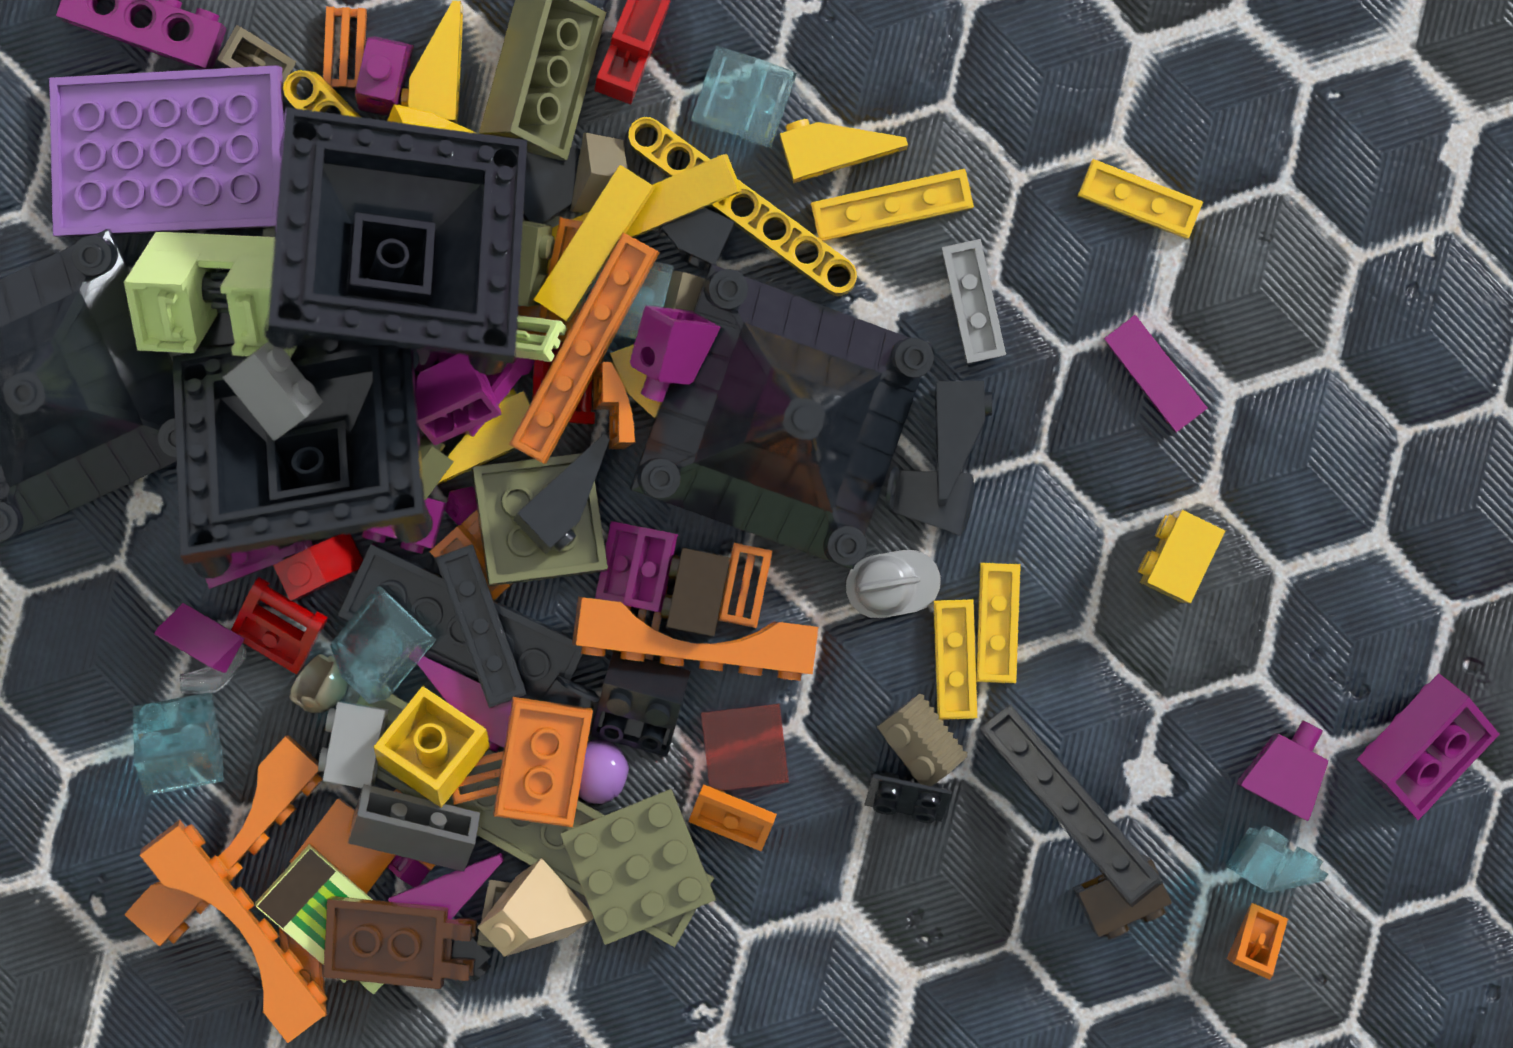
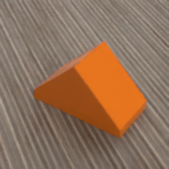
[1227,903,1288,980]

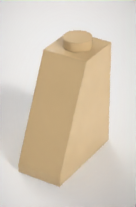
[477,858,594,957]

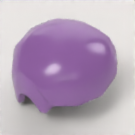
[578,740,629,804]

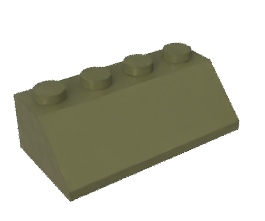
[479,0,607,161]

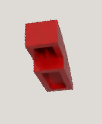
[594,0,671,105]

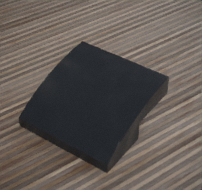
[523,140,581,224]

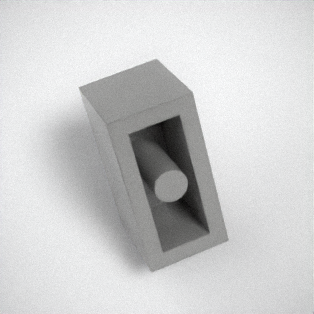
[223,342,324,441]
[318,701,388,788]

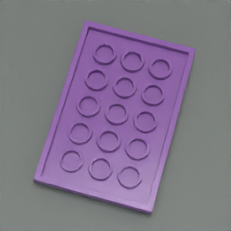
[49,65,284,237]

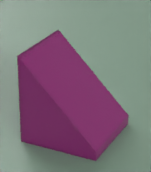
[445,486,477,525]
[387,855,430,887]

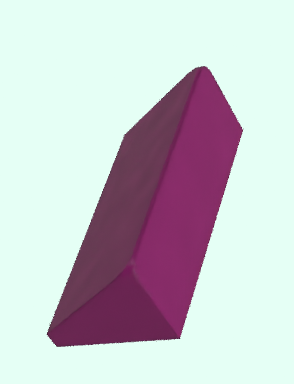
[154,603,245,673]

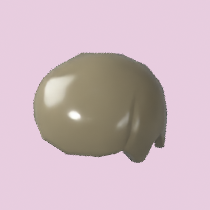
[289,654,349,713]

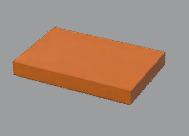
[493,697,593,828]

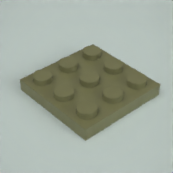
[472,453,608,586]
[560,788,716,945]

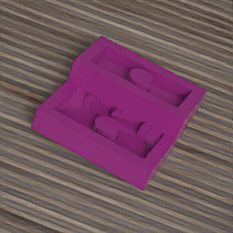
[595,521,678,613]

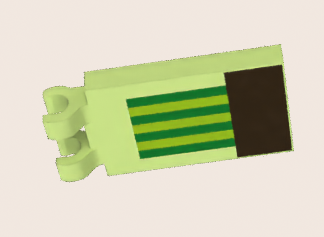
[255,844,383,994]

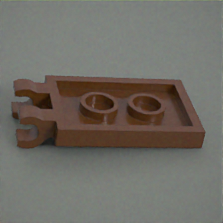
[323,896,477,989]

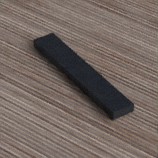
[980,704,1163,908]

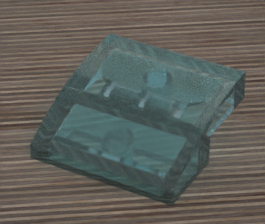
[691,46,797,148]

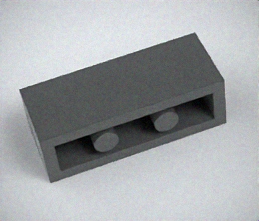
[348,784,480,871]

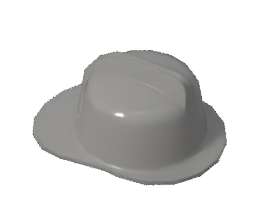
[846,550,941,618]

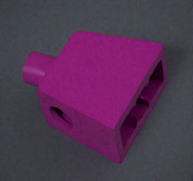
[355,36,414,117]
[630,305,720,402]
[416,352,502,446]
[1236,720,1328,821]

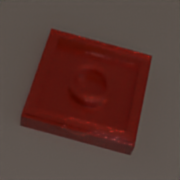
[701,703,789,791]

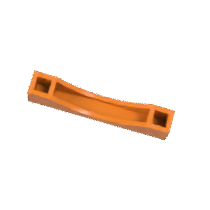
[572,597,818,681]
[124,735,323,947]
[140,820,328,1043]

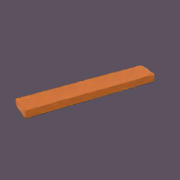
[509,233,660,464]

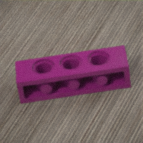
[56,0,227,70]

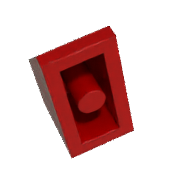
[273,533,364,601]

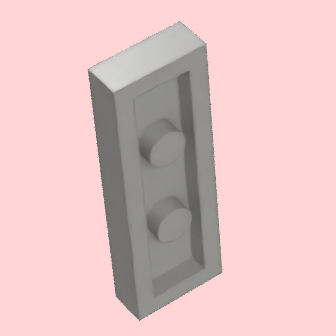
[941,239,1006,364]

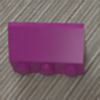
[1356,673,1500,820]

